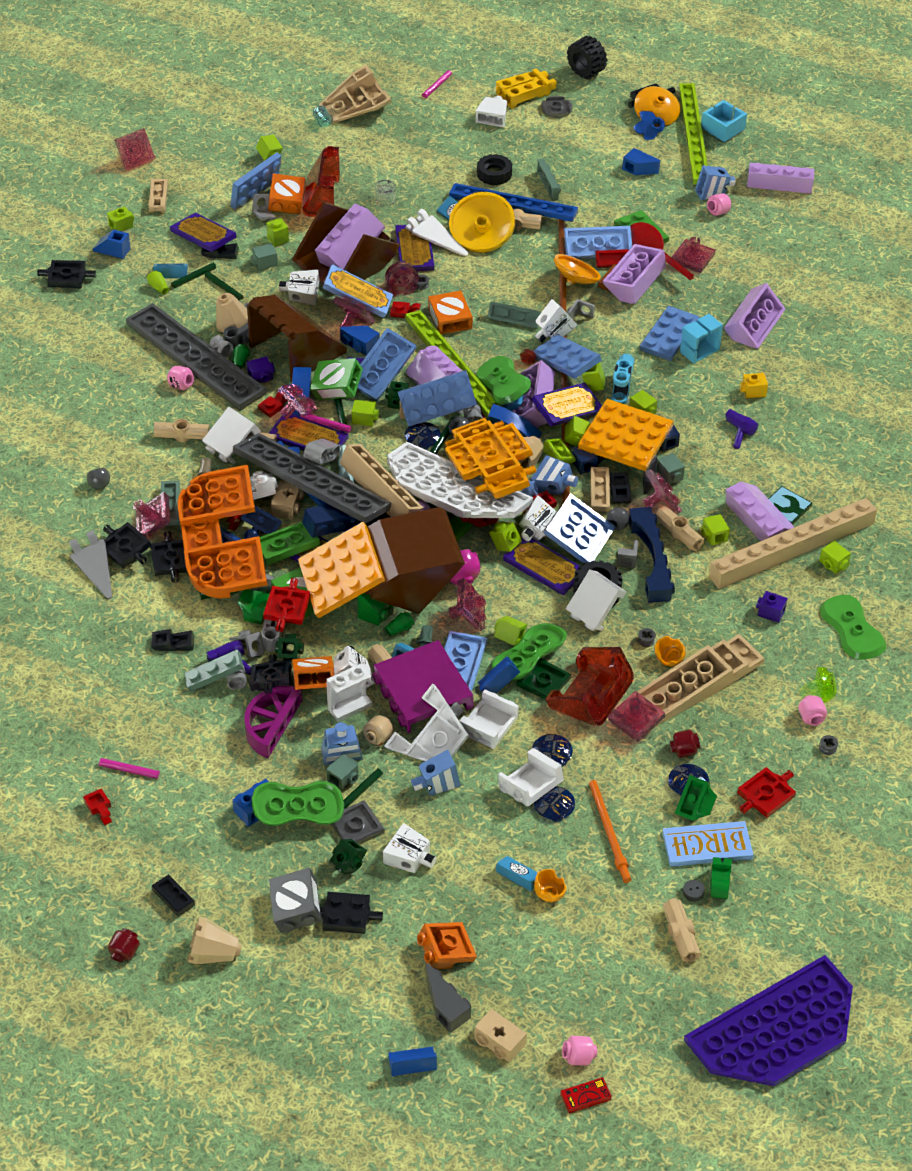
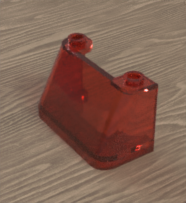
[302,146,340,217]
[545,647,634,726]

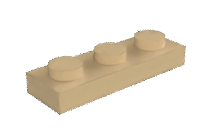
[590,467,610,512]

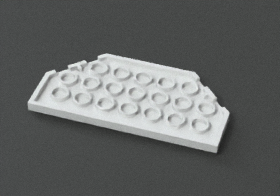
[387,442,533,518]

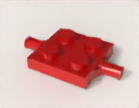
[263,578,311,632]
[737,767,796,818]

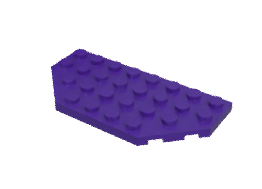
[684,955,853,1086]

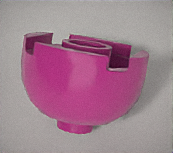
[450,549,481,586]

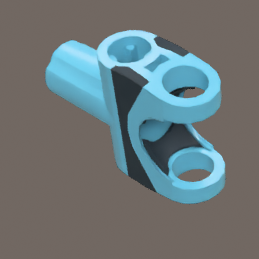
[611,354,635,404]

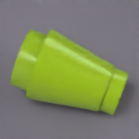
[147,270,170,295]

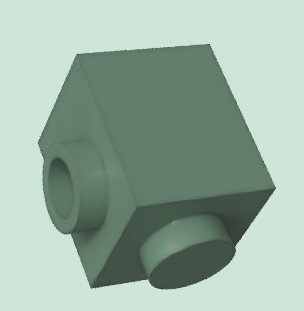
[251,243,278,270]
[656,453,685,485]
[326,754,359,791]

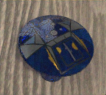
[405,422,441,450]
[532,734,573,767]
[668,764,710,795]
[534,786,575,822]

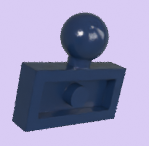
[240,506,282,539]

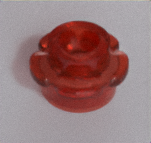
[520,349,537,365]

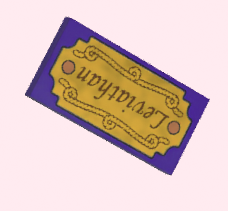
[170,212,237,252]
[395,225,434,272]
[531,383,602,427]
[268,412,349,451]
[503,538,579,596]

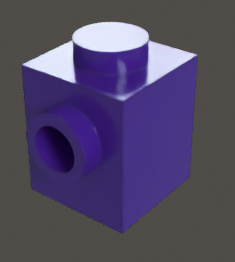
[247,356,275,383]
[756,591,788,623]

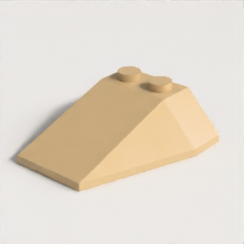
[319,64,392,123]

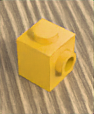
[740,373,768,399]

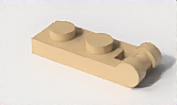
[149,179,168,213]

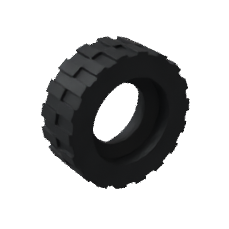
[477,154,512,185]

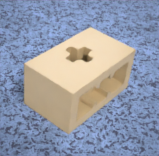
[271,478,305,519]
[474,1009,527,1063]

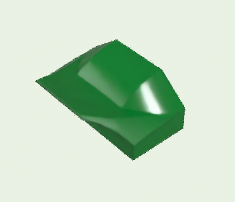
[237,589,270,625]
[675,775,717,821]

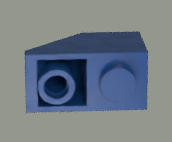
[622,148,661,175]
[93,230,131,259]
[340,325,380,356]

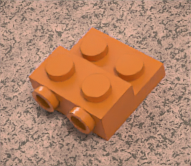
[417,922,477,969]

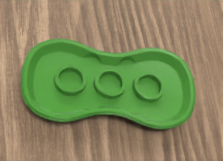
[477,356,531,405]
[820,595,886,660]
[492,623,567,680]
[252,781,344,826]

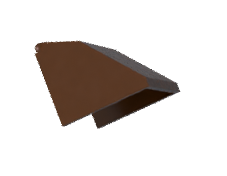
[292,202,400,294]
[247,295,347,382]
[365,507,465,614]

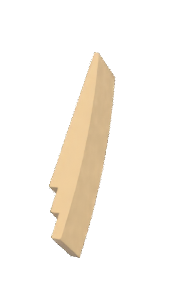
[614,634,764,735]

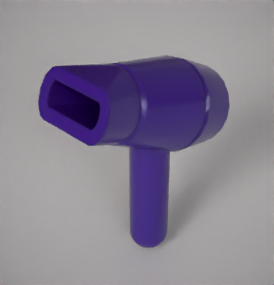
[725,409,758,449]
[206,640,252,675]

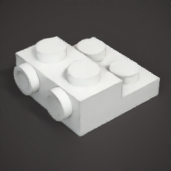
[250,471,278,500]

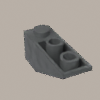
[426,963,472,1033]

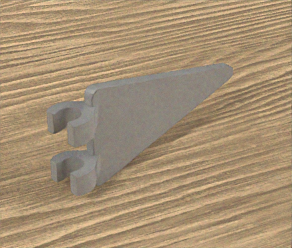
[69,530,113,599]

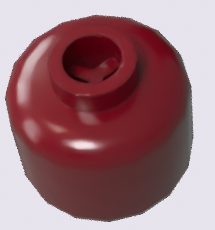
[670,729,701,758]
[107,928,140,963]

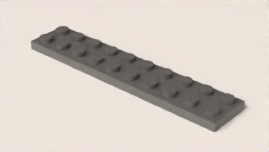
[126,303,266,410]
[233,433,391,524]

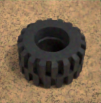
[567,36,608,79]
[573,560,622,607]

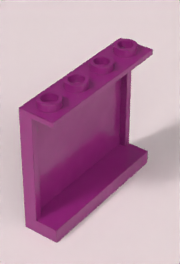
[372,640,474,733]

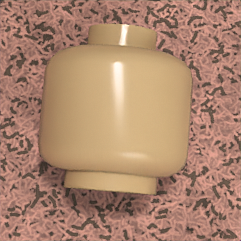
[363,715,393,745]

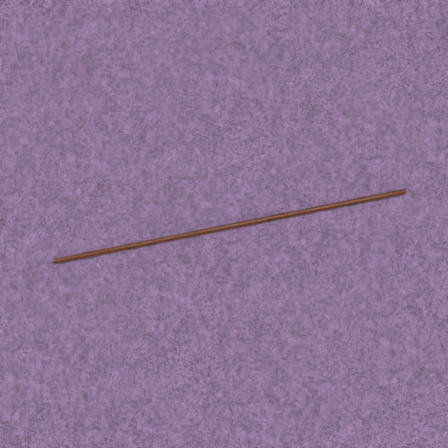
[558,219,570,503]

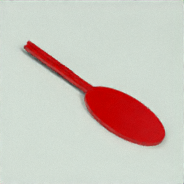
[630,222,694,280]

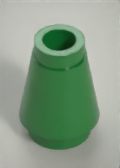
[232,344,250,370]
[385,611,415,637]

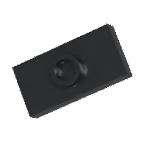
[151,874,195,917]

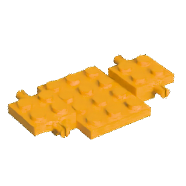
[445,418,537,499]

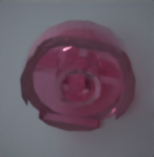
[384,262,419,296]

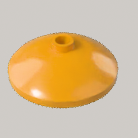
[634,86,680,127]
[553,254,601,284]

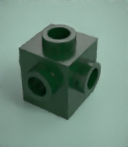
[385,381,409,409]
[275,634,304,662]
[330,839,367,874]

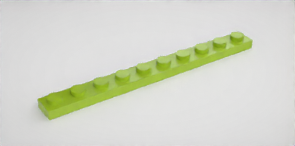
[679,83,708,185]
[405,310,500,419]

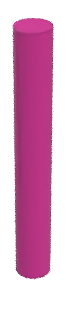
[422,70,452,98]
[300,412,351,433]
[99,758,160,779]

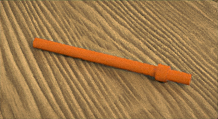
[589,780,632,883]

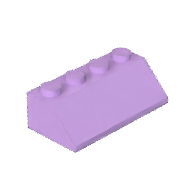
[747,163,814,194]
[315,203,385,269]
[603,244,666,304]
[724,283,785,349]
[406,346,462,385]
[512,360,555,428]
[725,482,794,541]

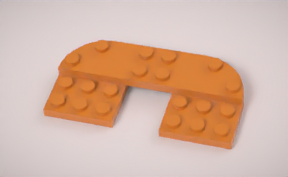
[178,465,268,599]

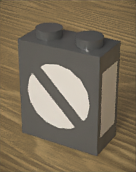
[269,868,322,932]

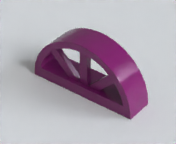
[244,686,303,759]

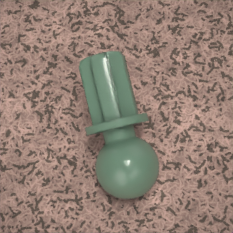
[417,625,433,647]

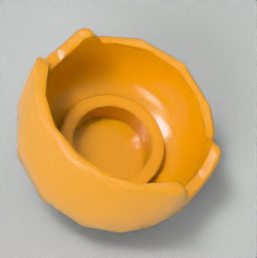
[655,636,686,667]
[534,869,567,903]

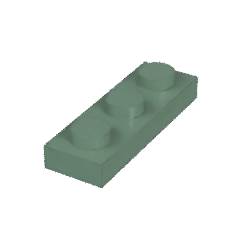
[537,159,561,201]
[487,301,541,328]
[161,480,180,526]
[185,650,244,691]

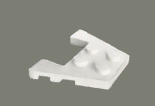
[384,683,469,761]

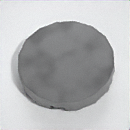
[541,96,572,118]

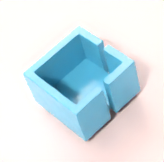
[701,100,747,142]
[680,314,723,364]

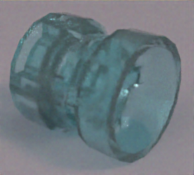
[312,106,333,127]

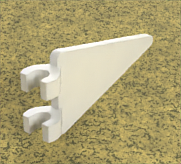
[405,209,468,256]

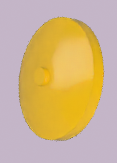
[449,192,515,253]

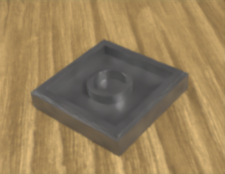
[331,800,385,844]

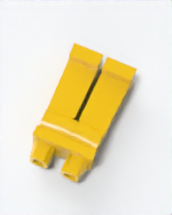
[496,68,557,109]

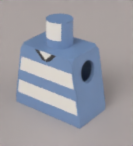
[695,166,736,200]
[530,455,578,495]
[321,722,363,765]
[410,750,461,796]

